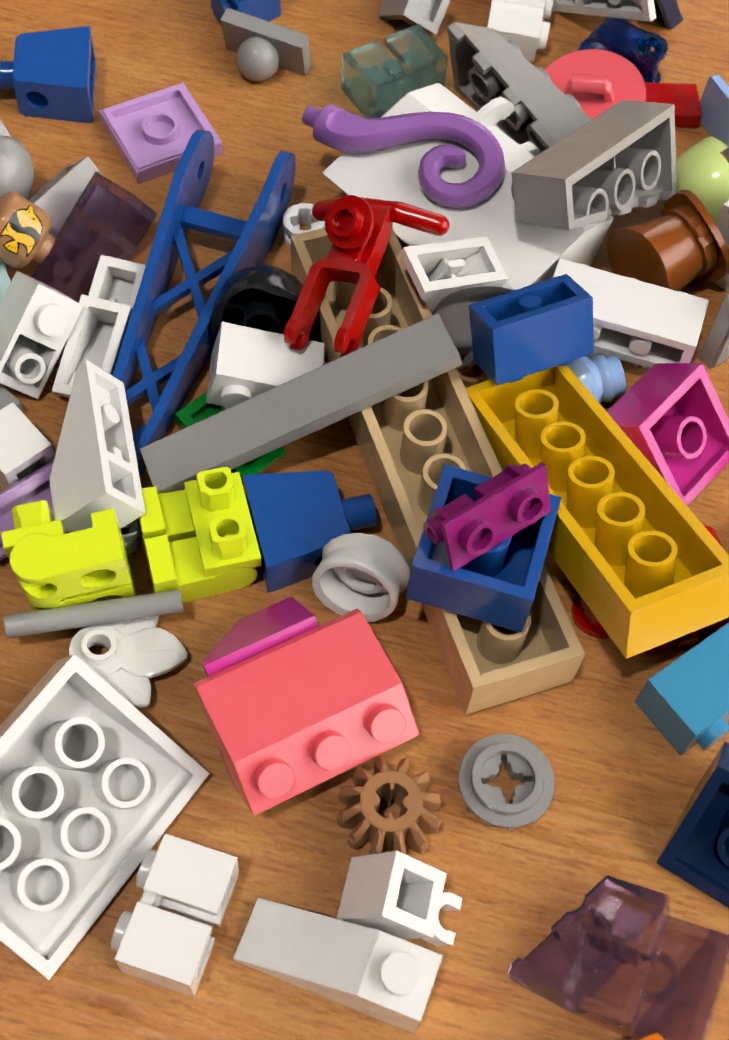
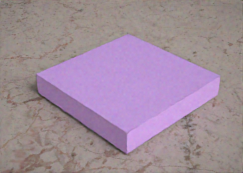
[99,83,223,184]

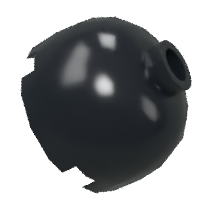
[210,265,314,340]

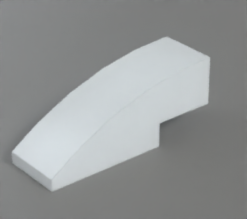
[52,255,146,398]

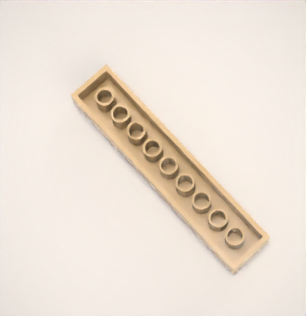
[291,227,585,715]

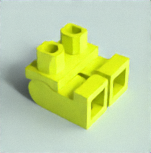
[138,467,261,603]
[1,500,137,611]

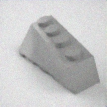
[448,22,592,155]
[511,100,677,230]

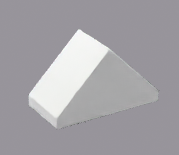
[399,236,508,310]

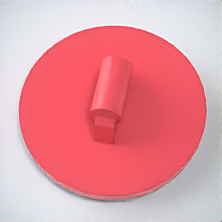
[545,49,646,119]

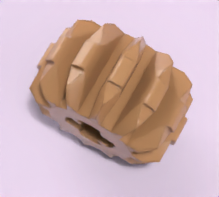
[337,756,442,855]

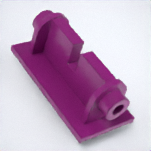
[423,462,551,572]

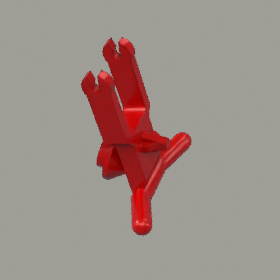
[284,195,450,358]

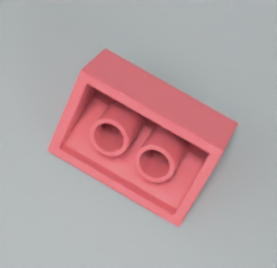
[193,609,419,816]

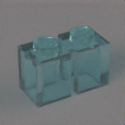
[341,24,448,118]

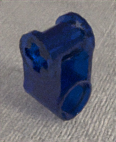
[579,17,668,83]

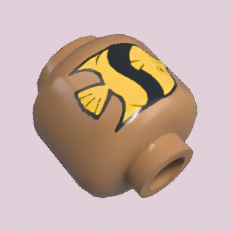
[0,191,55,269]

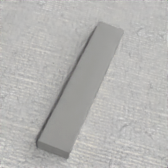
[140,313,462,494]

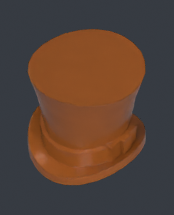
[607,190,729,291]

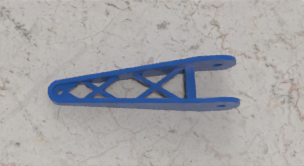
[112,129,296,476]

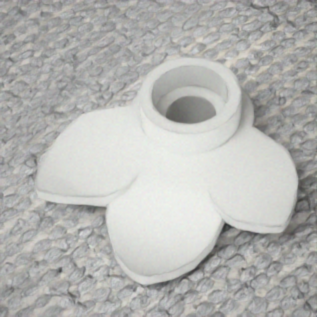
[69,615,188,707]

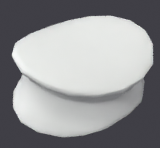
[312,533,410,622]

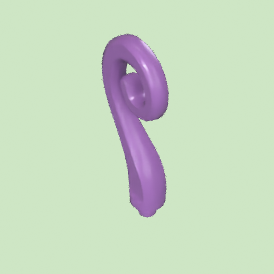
[302,104,505,208]

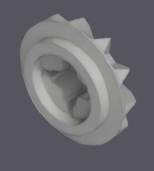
[457,734,555,832]

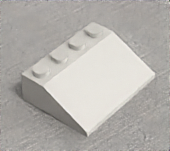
[0,654,210,980]

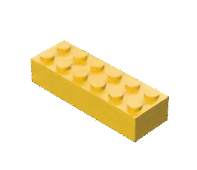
[465,365,729,659]

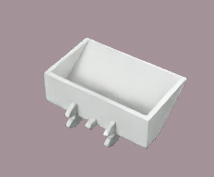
[322,83,614,290]

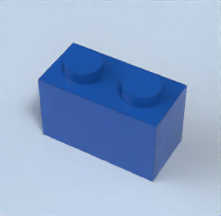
[469,274,594,386]

